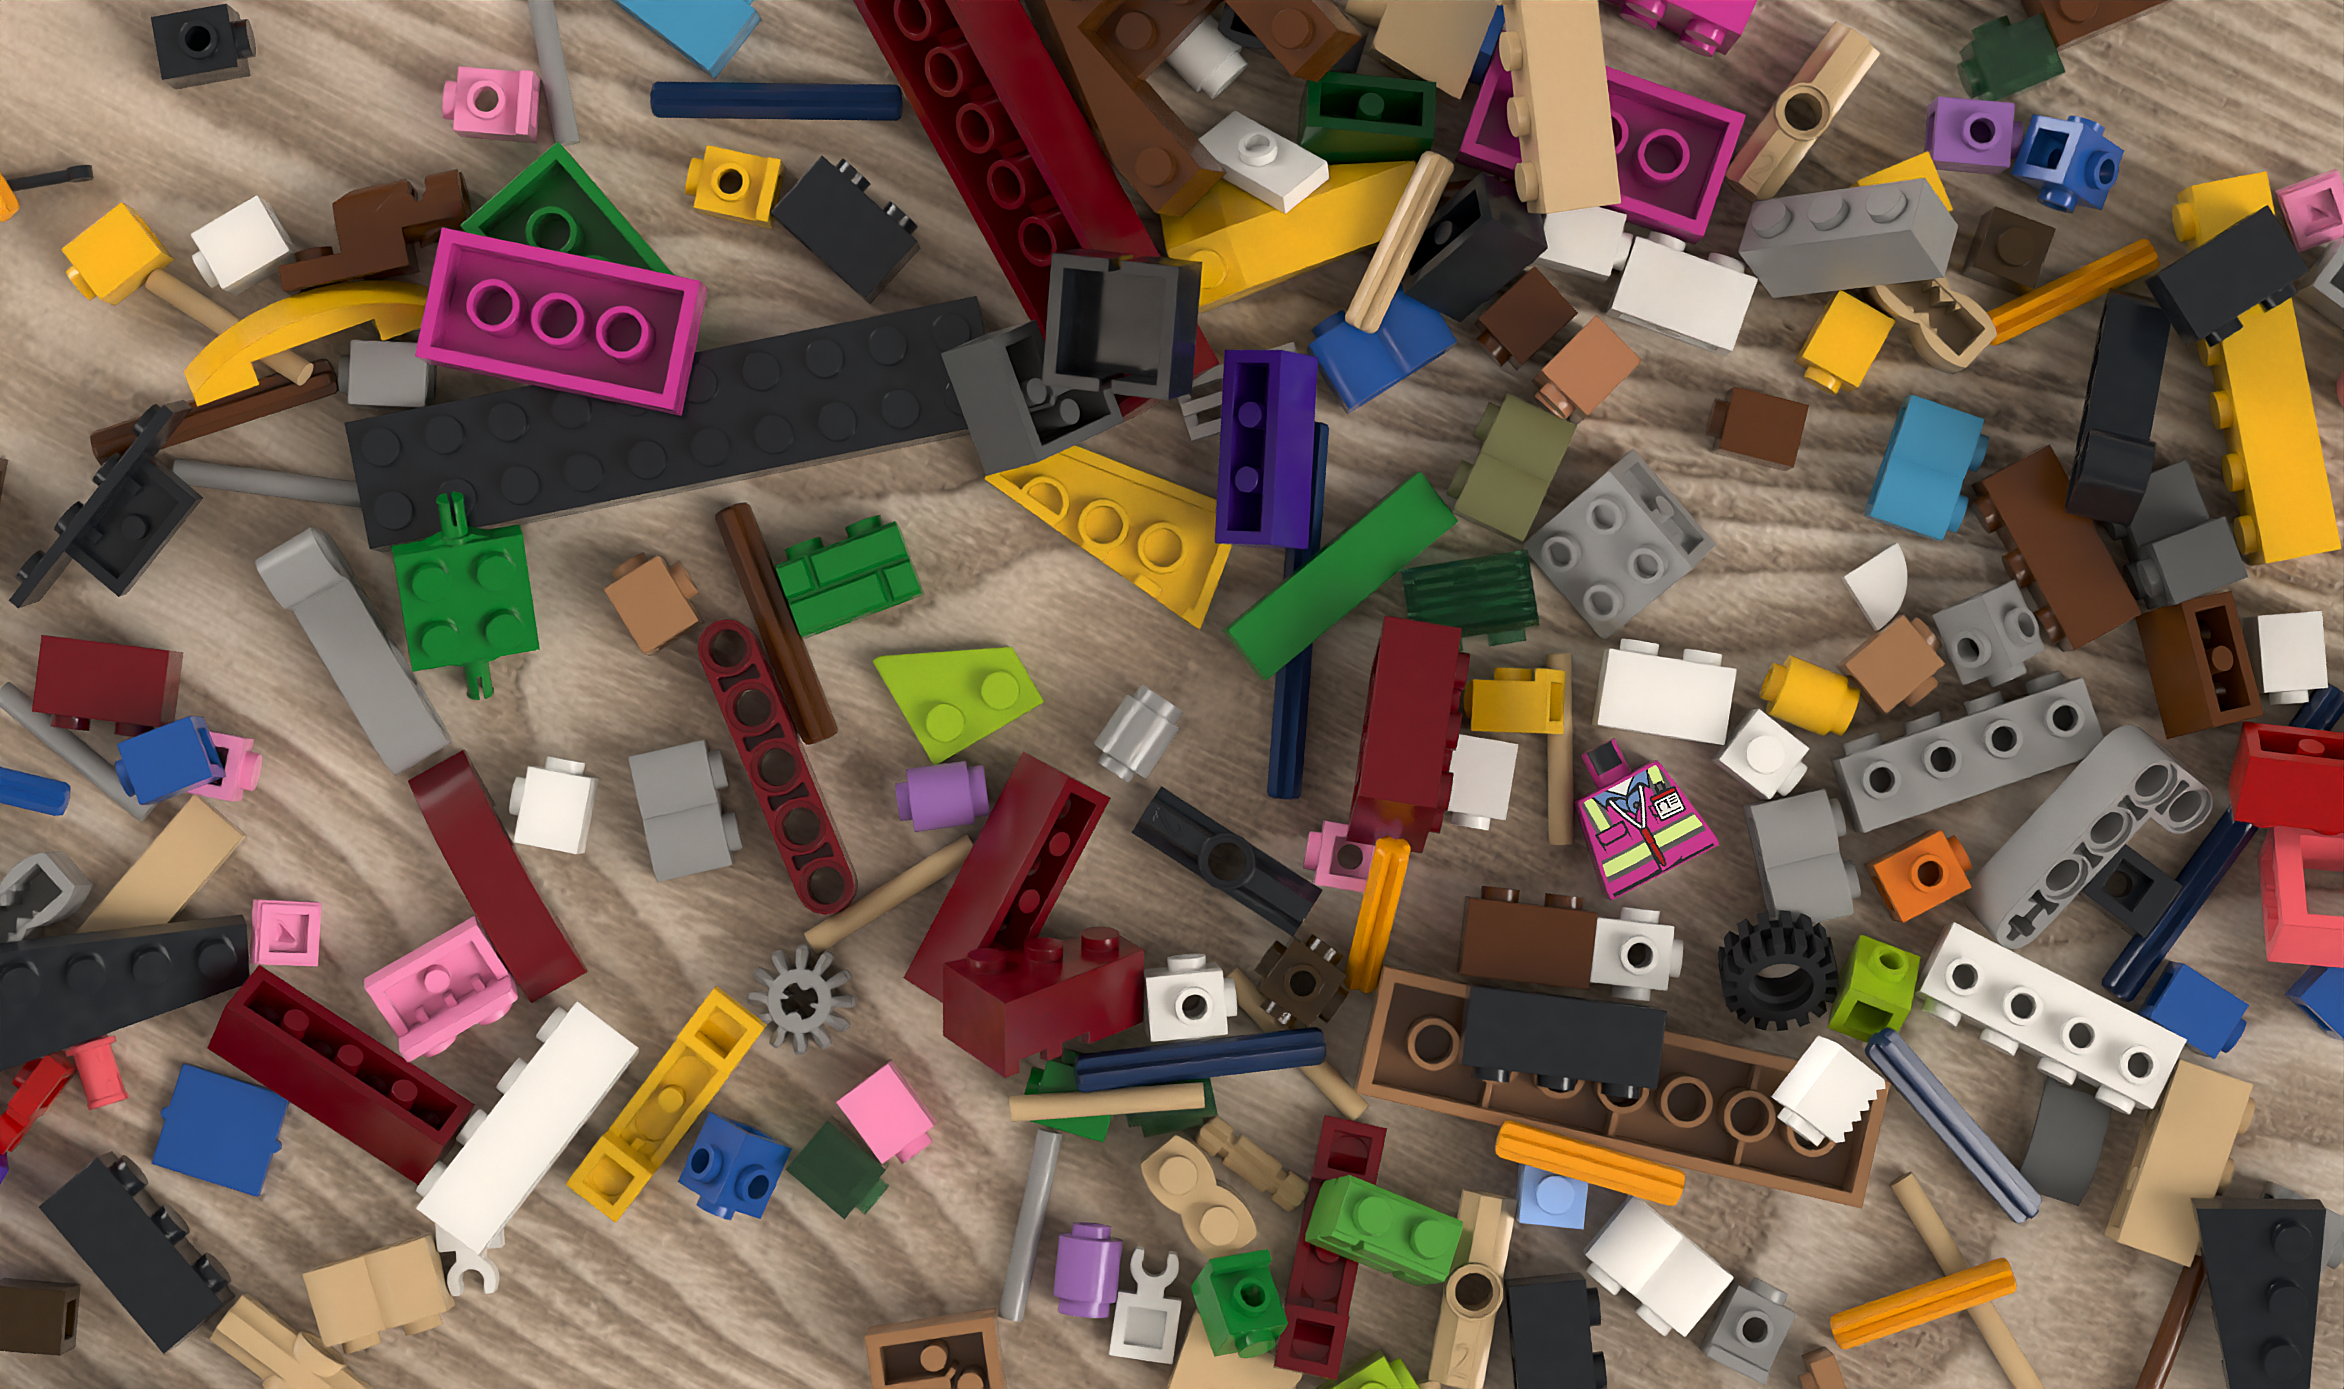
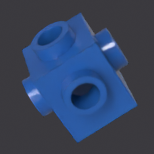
[2011,114,2124,213]
[678,1112,792,1220]

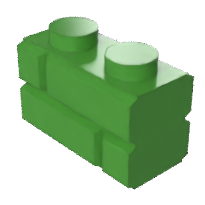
[1305,1175,1463,1287]

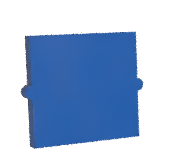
[1468,5,1505,86]
[151,1062,289,1197]

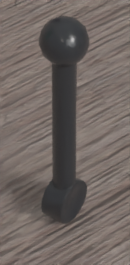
[6,165,94,192]

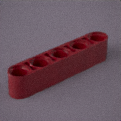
[698,619,858,915]

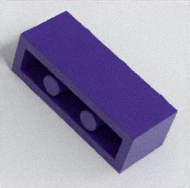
[1215,350,1318,549]

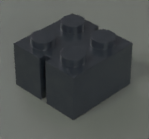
[1042,248,1202,400]

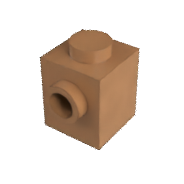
[603,552,705,656]
[1836,615,1945,715]

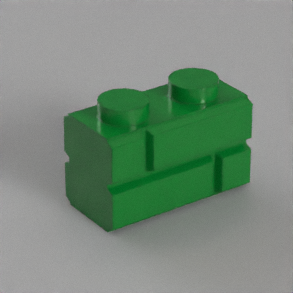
[775,515,925,639]

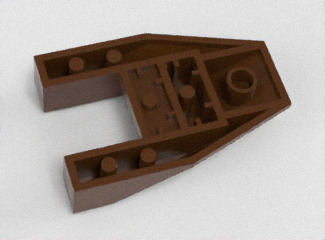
[1024,0,1363,217]

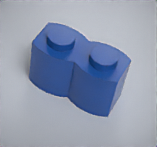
[1306,282,1457,414]

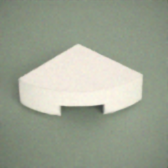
[1841,543,1907,631]

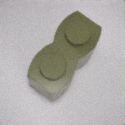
[1446,393,1577,545]

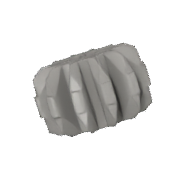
[747,945,857,1055]

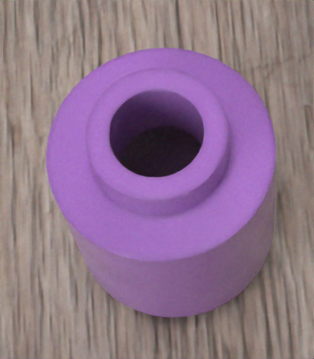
[895,761,990,832]
[1053,1222,1123,1318]

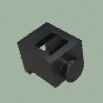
[2077,844,2183,938]

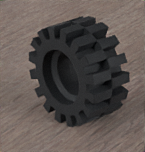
[1718,910,1839,1031]

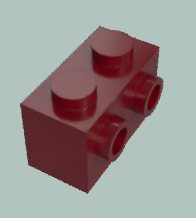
[32,635,183,737]

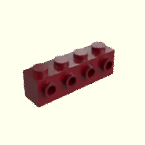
[903,751,1111,1003]
[207,965,475,1185]

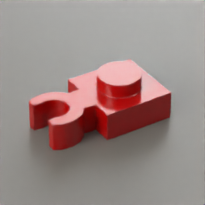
[0,1050,78,1155]

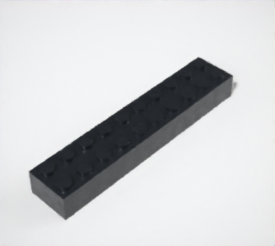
[345,296,986,553]

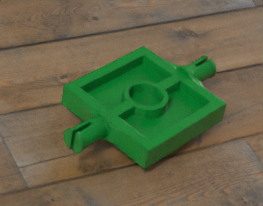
[391,492,540,700]

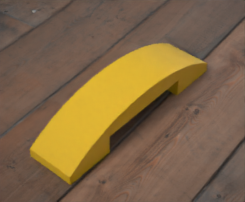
[183,280,428,407]
[565,986,767,1223]

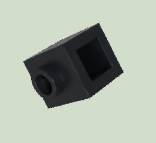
[151,3,256,90]

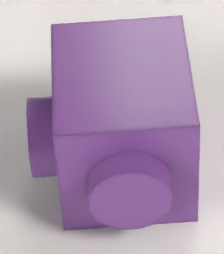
[1924,96,2023,175]

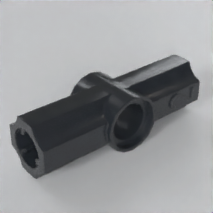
[1132,786,1323,937]

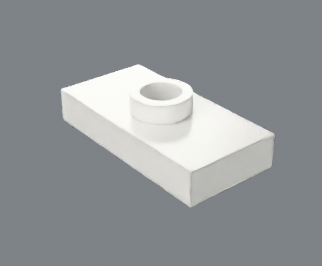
[1198,111,1329,214]

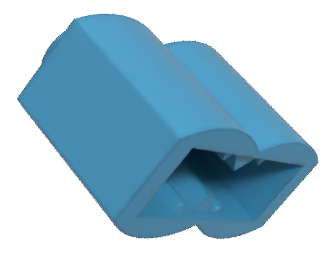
[1863,394,1989,542]

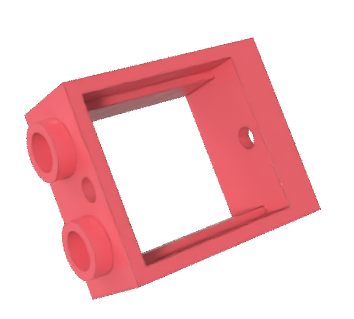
[2257,826,2344,968]

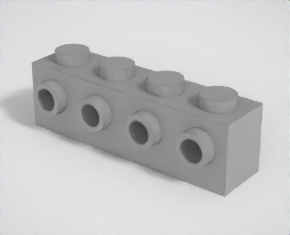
[1830,670,2104,833]

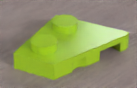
[872,647,1045,765]

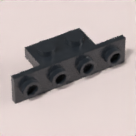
[9,400,203,609]

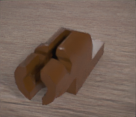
[278,169,472,296]

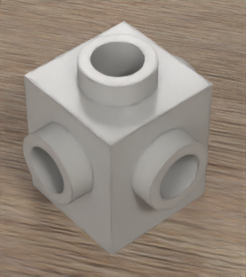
[1932,580,2046,687]

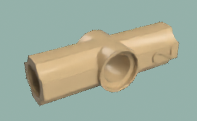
[1723,21,1880,203]
[1427,1188,1518,1389]
[210,1293,374,1389]

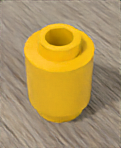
[1759,655,1860,737]

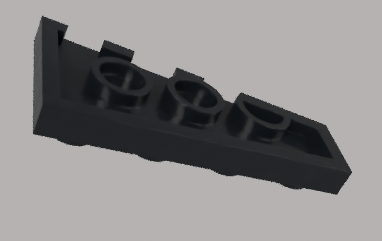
[0,914,250,1072]
[2191,1198,2326,1389]

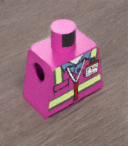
[1574,738,1720,901]

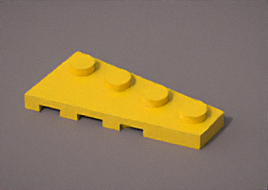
[984,445,1233,631]

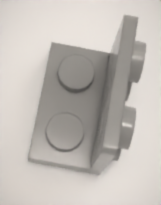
[1523,449,1716,639]

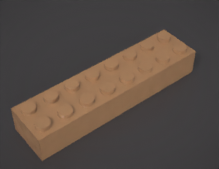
[1353,964,1890,1209]

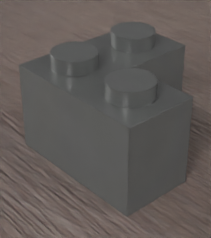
[941,319,1124,476]
[2103,460,2248,609]

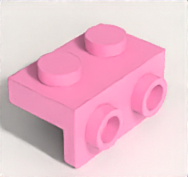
[364,916,518,1062]

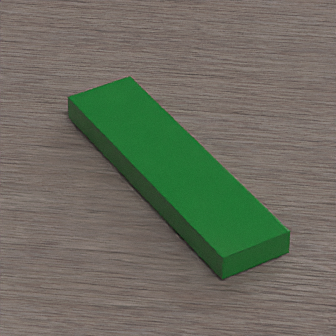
[1222,471,1458,681]

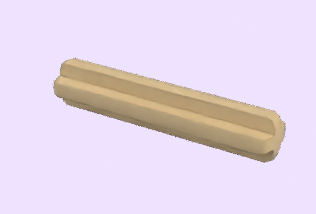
[1345,151,1454,334]

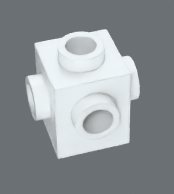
[1590,907,1683,1001]
[1144,954,1237,1043]

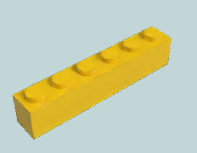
[2172,171,2341,566]

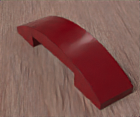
[408,750,588,1003]
[1273,1115,1387,1381]

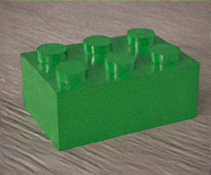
[460,141,676,276]

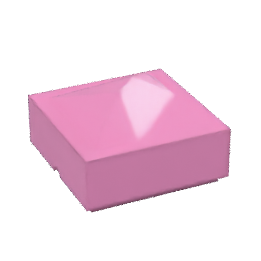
[2274,168,2344,253]
[249,899,322,966]

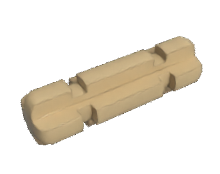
[1195,1115,1309,1212]

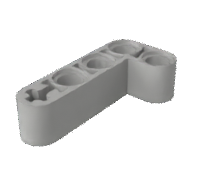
[255,526,452,776]
[1964,725,2214,949]

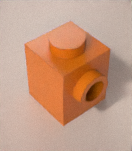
[1864,829,1972,923]

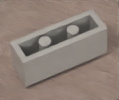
[1738,178,1958,298]

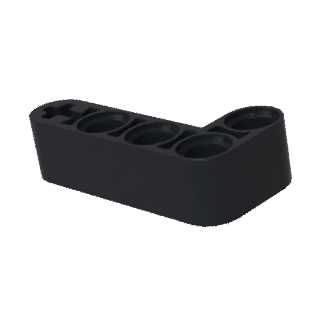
[2065,288,2171,527]

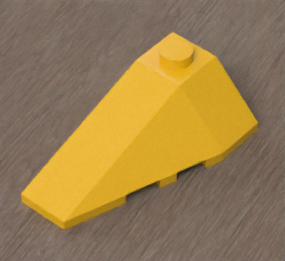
[1160,161,1435,313]

